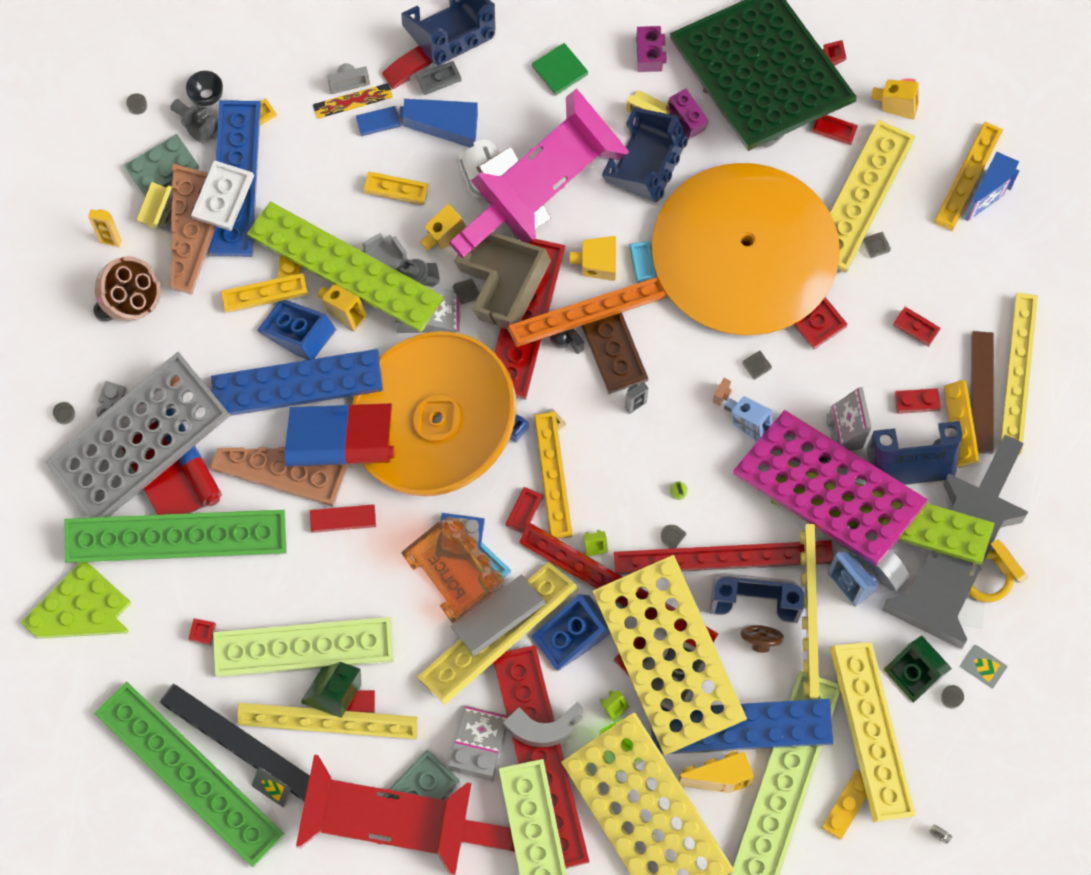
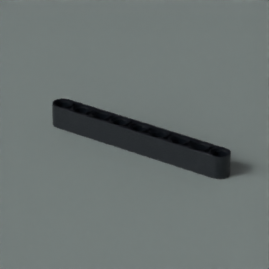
[159,683,310,802]

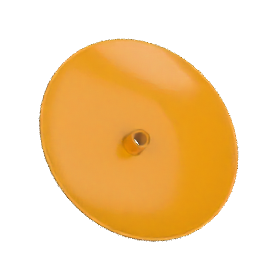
[652,163,840,335]

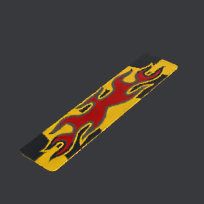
[313,83,393,119]

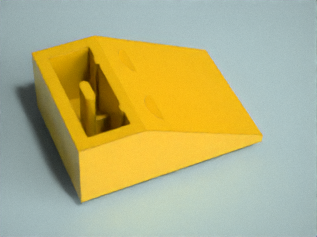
[678,751,754,793]

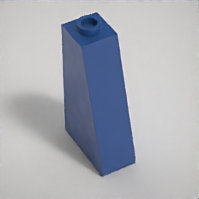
[399,98,478,148]

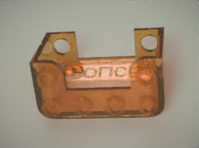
[401,517,504,624]

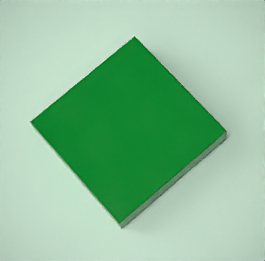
[532,42,588,96]

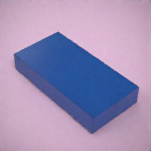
[356,106,401,136]

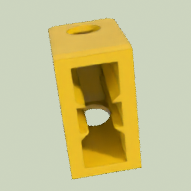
[871,79,919,119]
[420,203,466,251]
[570,236,616,281]
[318,284,367,331]

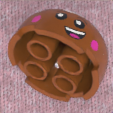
[95,256,161,321]

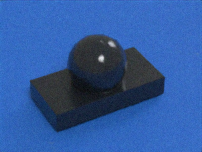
[550,328,584,354]

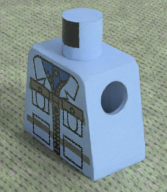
[724,396,773,442]

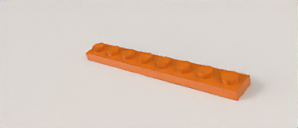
[508,277,667,347]

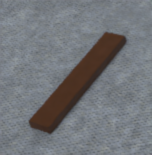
[971,331,994,454]

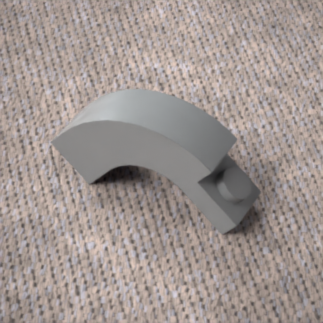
[837,527,911,592]
[503,702,583,747]

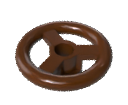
[740,625,784,653]

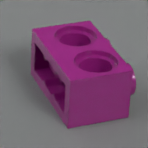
[636,26,667,72]
[666,88,709,140]

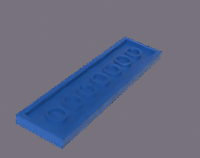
[210,100,261,257]
[211,349,384,416]
[651,699,833,754]

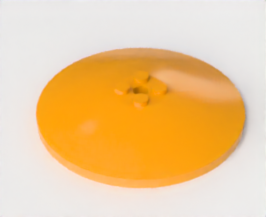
[352,331,516,496]

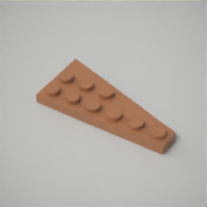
[170,164,216,295]
[210,447,349,507]

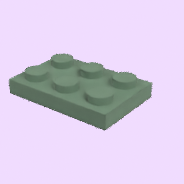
[124,134,199,198]

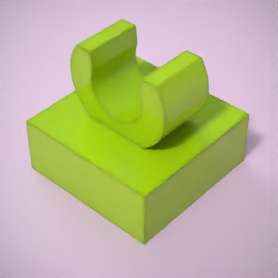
[583,530,608,556]
[600,690,630,721]

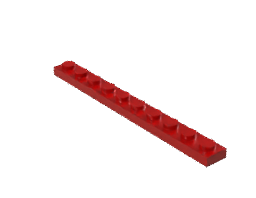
[519,523,719,647]
[613,540,833,575]

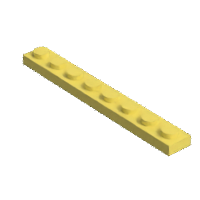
[1000,292,1038,455]
[800,524,819,700]
[237,703,418,739]

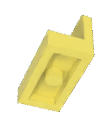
[626,90,670,114]
[137,182,172,229]

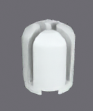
[456,140,498,200]

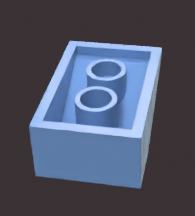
[827,552,878,607]

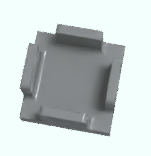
[362,233,407,274]

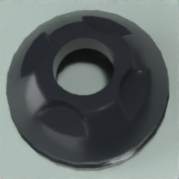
[186,70,223,106]

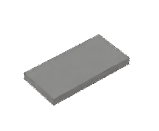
[451,574,546,656]

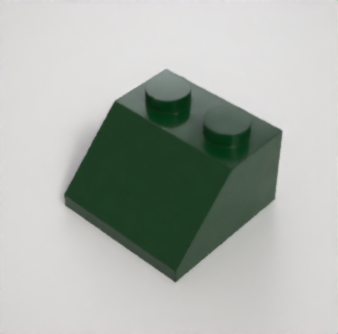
[883,635,952,703]
[301,662,361,718]

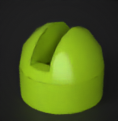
[670,481,688,500]

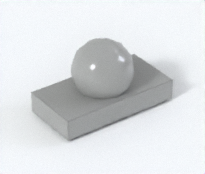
[327,63,370,94]

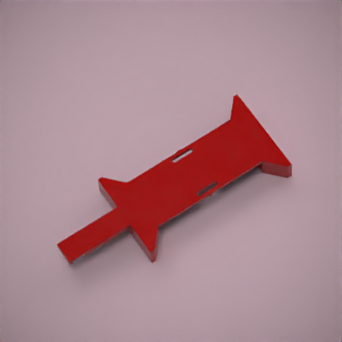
[296,754,515,875]

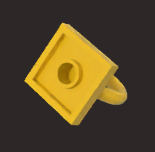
[969,539,1029,603]

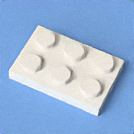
[191,160,254,231]

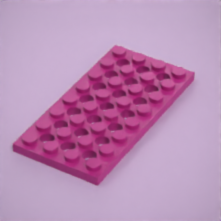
[733,410,928,567]

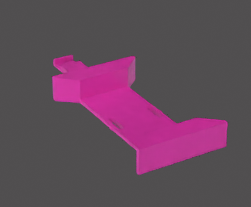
[449,88,629,258]

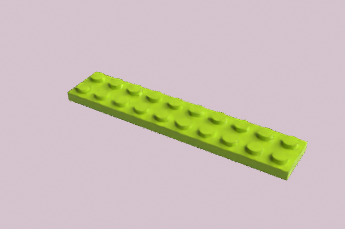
[247,201,444,333]
[771,463,995,565]

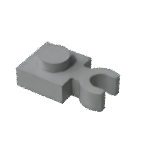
[96,381,127,417]

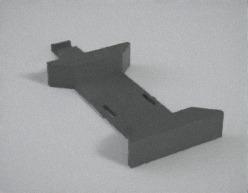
[882,435,1029,649]

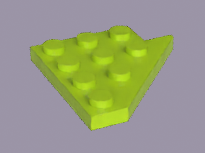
[21,562,132,639]

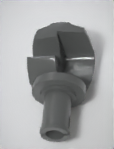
[170,99,218,142]
[400,259,440,287]

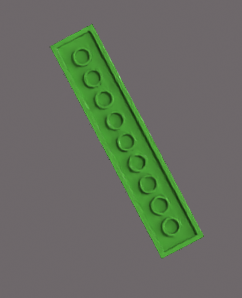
[64,509,287,563]
[94,681,285,868]

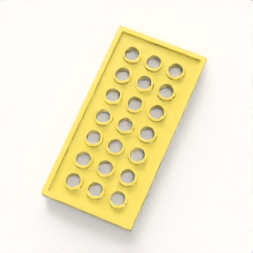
[593,555,747,756]
[561,713,734,875]

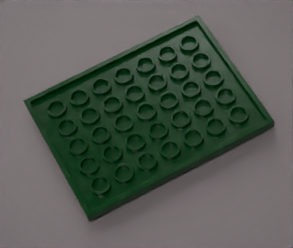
[670,0,857,151]

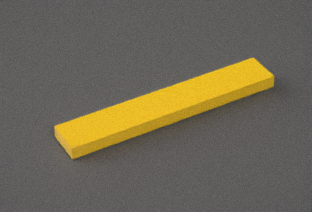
[934,121,1003,231]
[534,412,573,539]

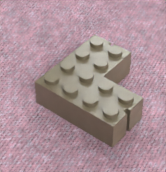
[454,232,551,330]

